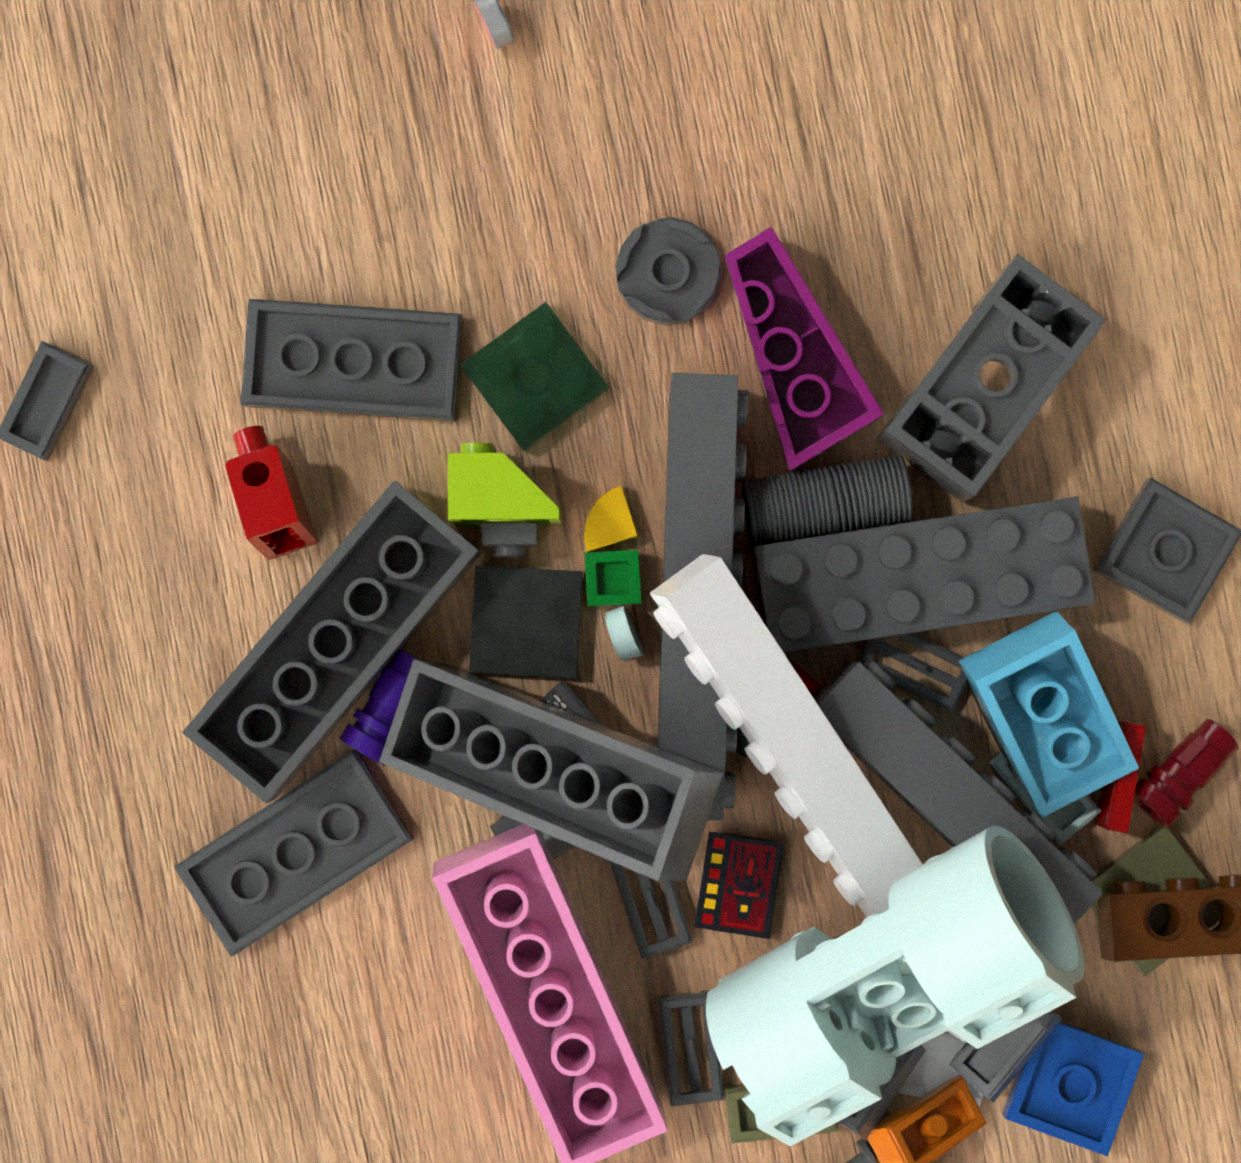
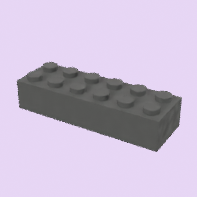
[182,480,482,803]
[751,496,1096,653]
[379,659,723,881]
[814,661,1103,924]

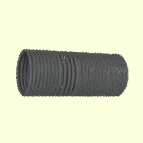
[742,455,913,546]

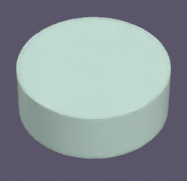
[605,605,644,662]

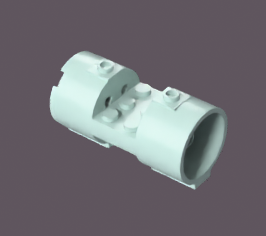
[706,826,1085,1147]

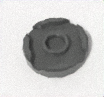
[615,217,722,326]

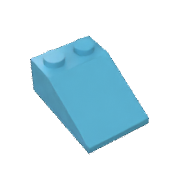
[959,611,1139,818]

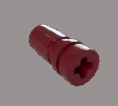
[1134,719,1239,829]

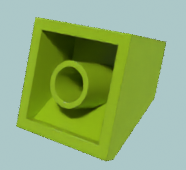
[448,442,562,525]

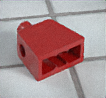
[225,425,319,560]

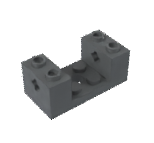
[876,254,1106,502]

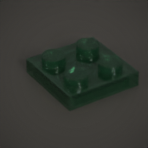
[460,302,609,452]

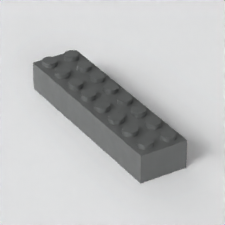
[657,373,748,821]

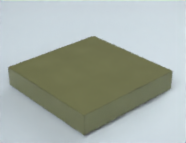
[1091,826,1222,976]

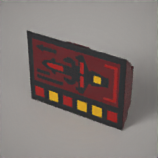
[694,832,784,939]

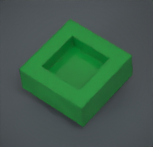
[584,550,641,607]

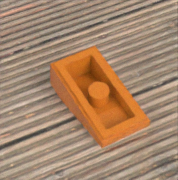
[867,1075,987,1163]

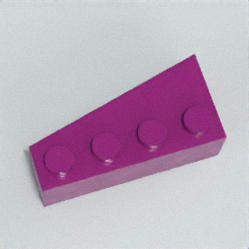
[724,227,884,471]

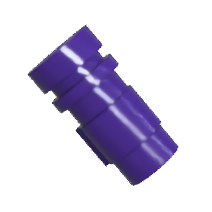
[339,649,416,766]

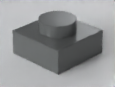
[482,523,538,557]

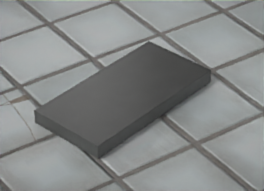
[241,299,463,422]
[174,749,414,957]

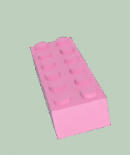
[432,824,668,1163]

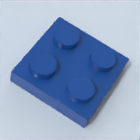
[1002,1021,1144,1157]

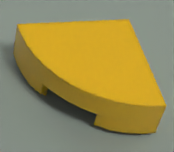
[584,485,637,552]

